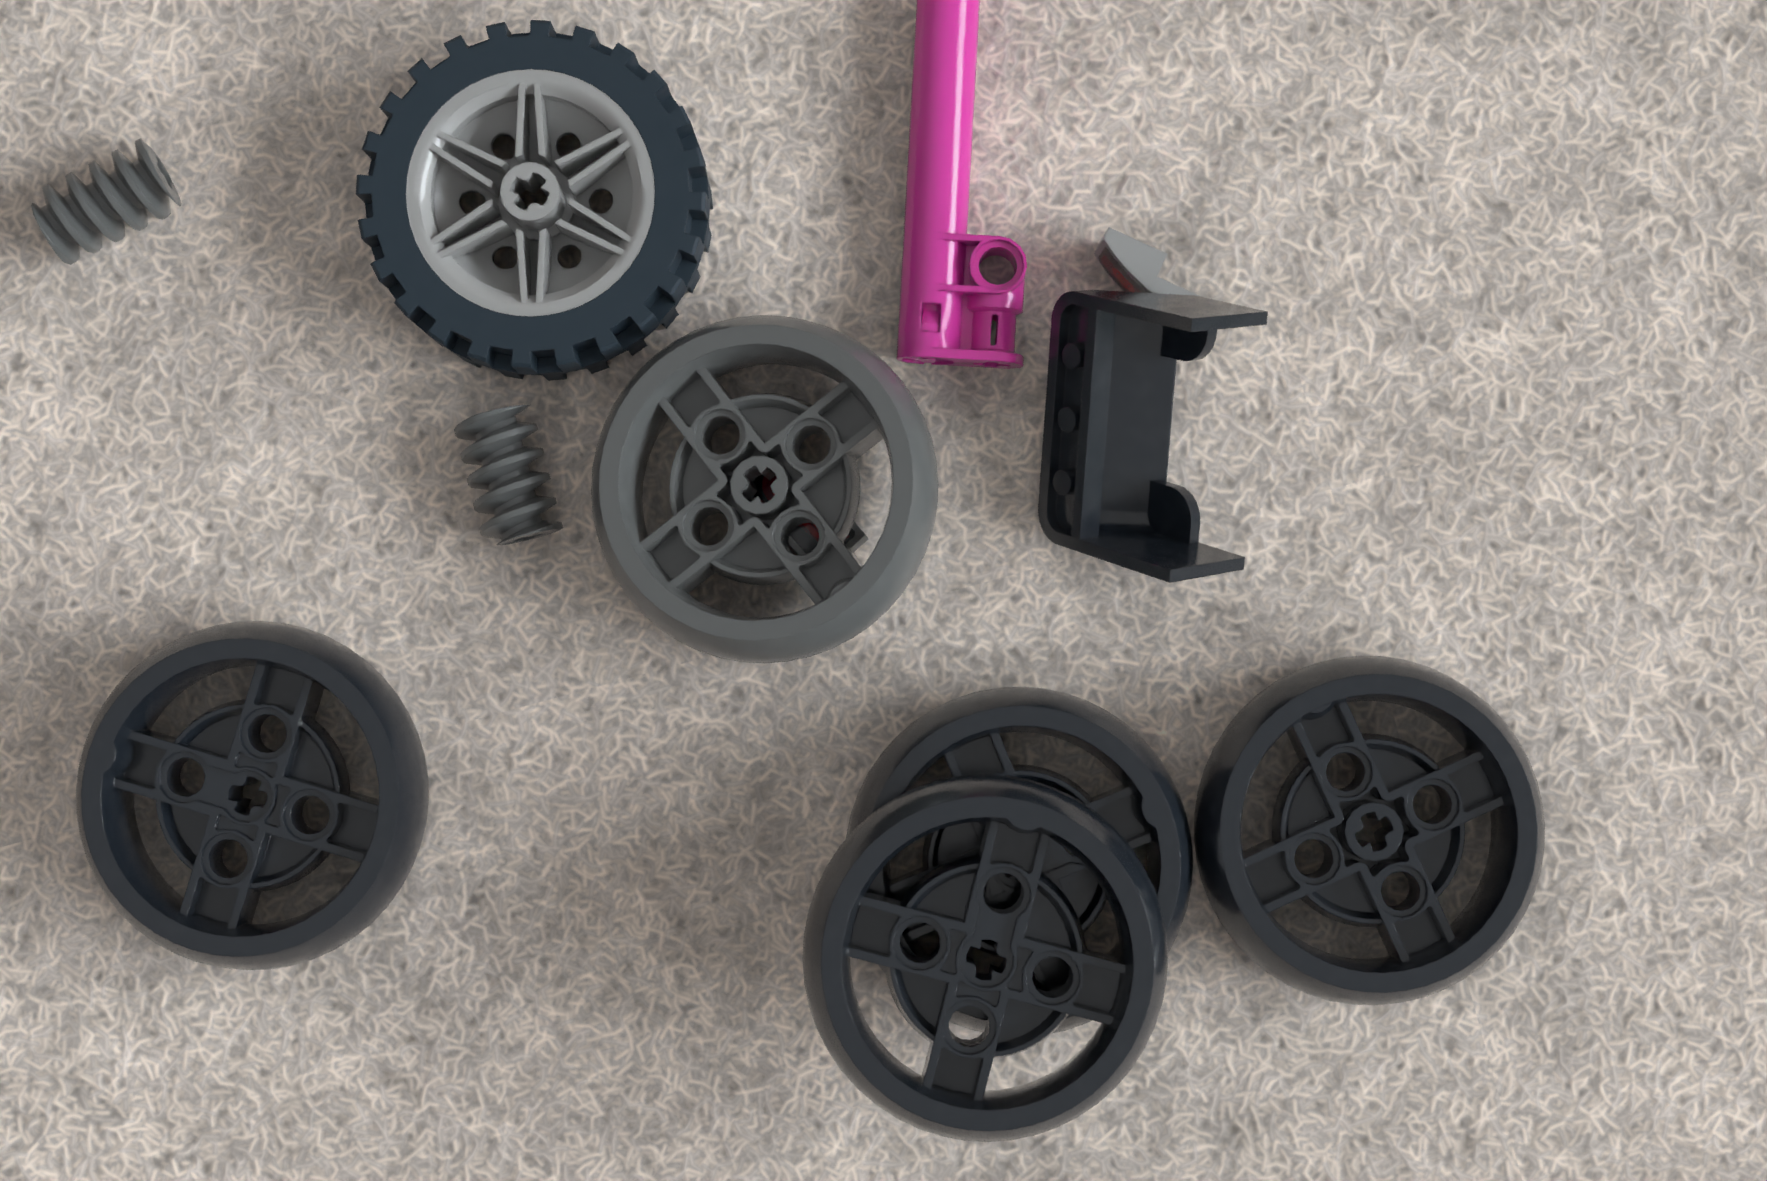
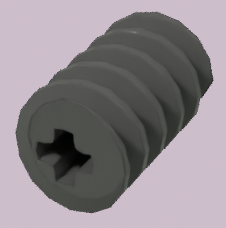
[31,138,181,265]
[454,405,563,545]

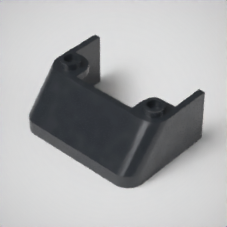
[1038,290,1268,583]

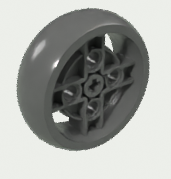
[591,315,939,664]

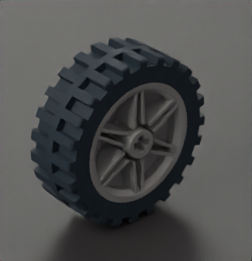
[356,20,713,381]

